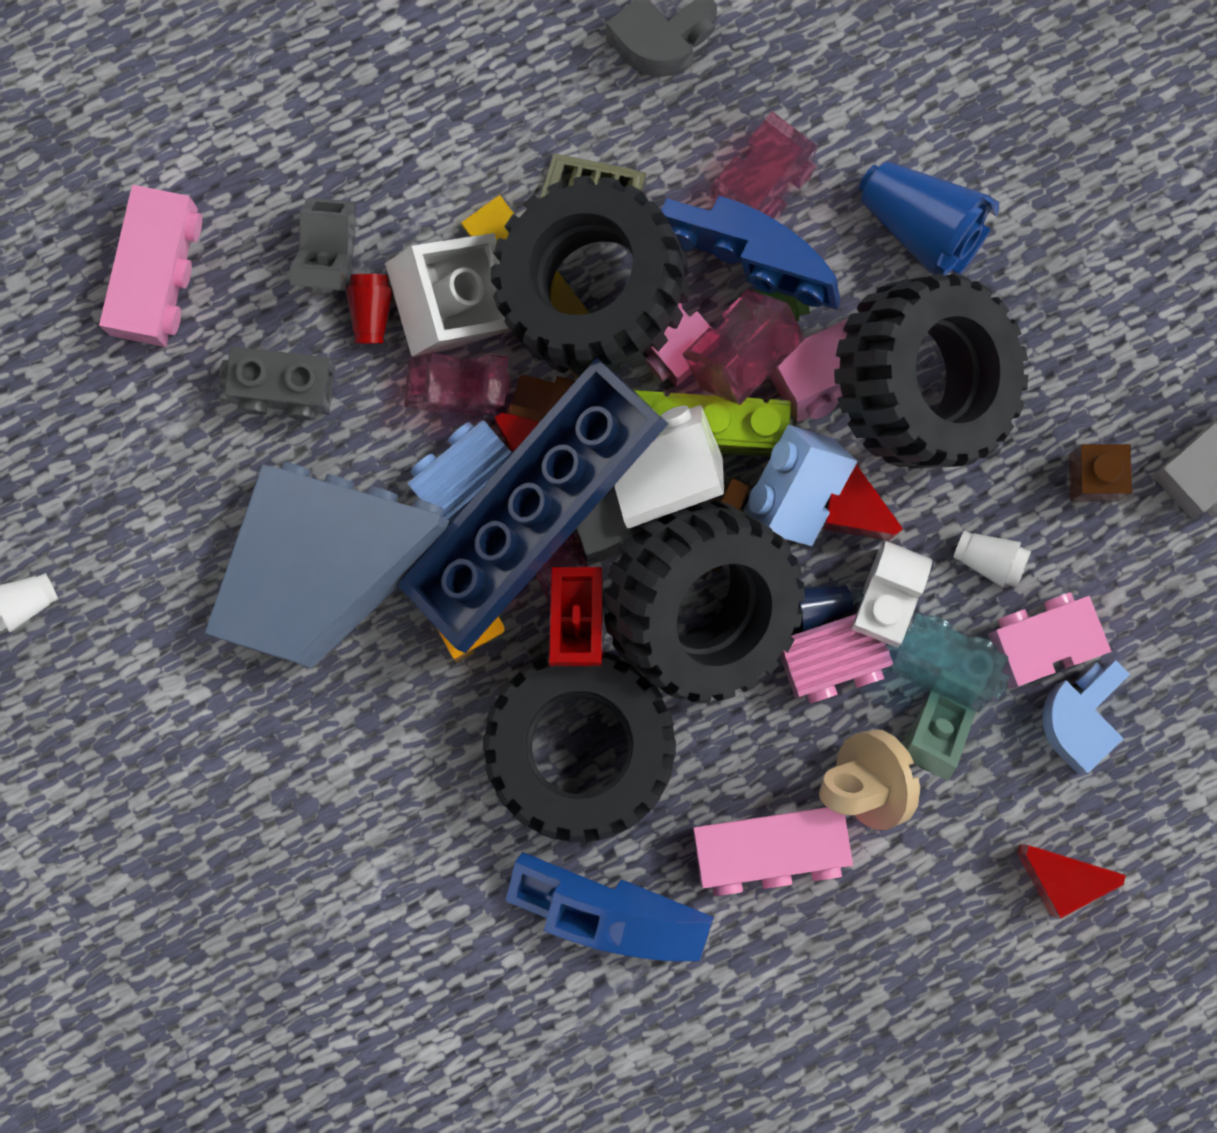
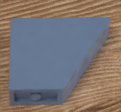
[205,462,452,668]

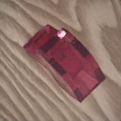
[404,353,510,416]

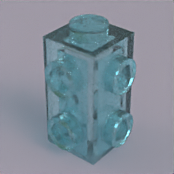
[889,613,1010,713]

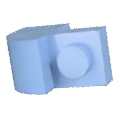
[1042,660,1130,774]

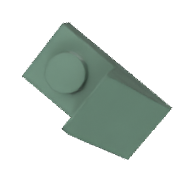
[902,685,977,781]

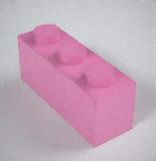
[99,185,202,347]
[692,807,853,896]

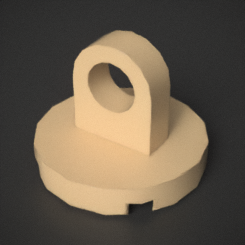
[819,729,920,830]

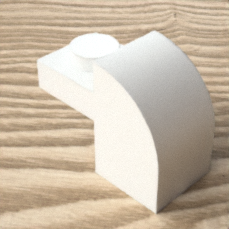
[851,541,932,648]

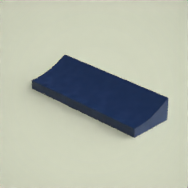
[397,358,669,653]

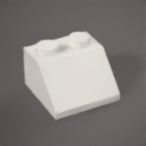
[385,233,511,357]
[614,405,724,529]

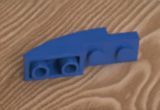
[661,195,841,310]
[505,852,714,961]

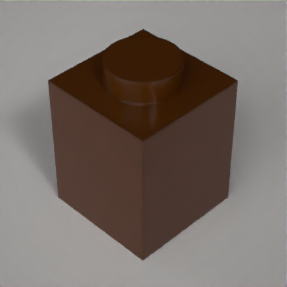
[1069,444,1132,502]

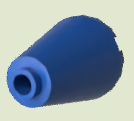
[859,161,1000,275]

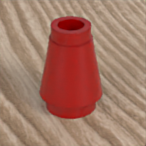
[345,274,393,344]

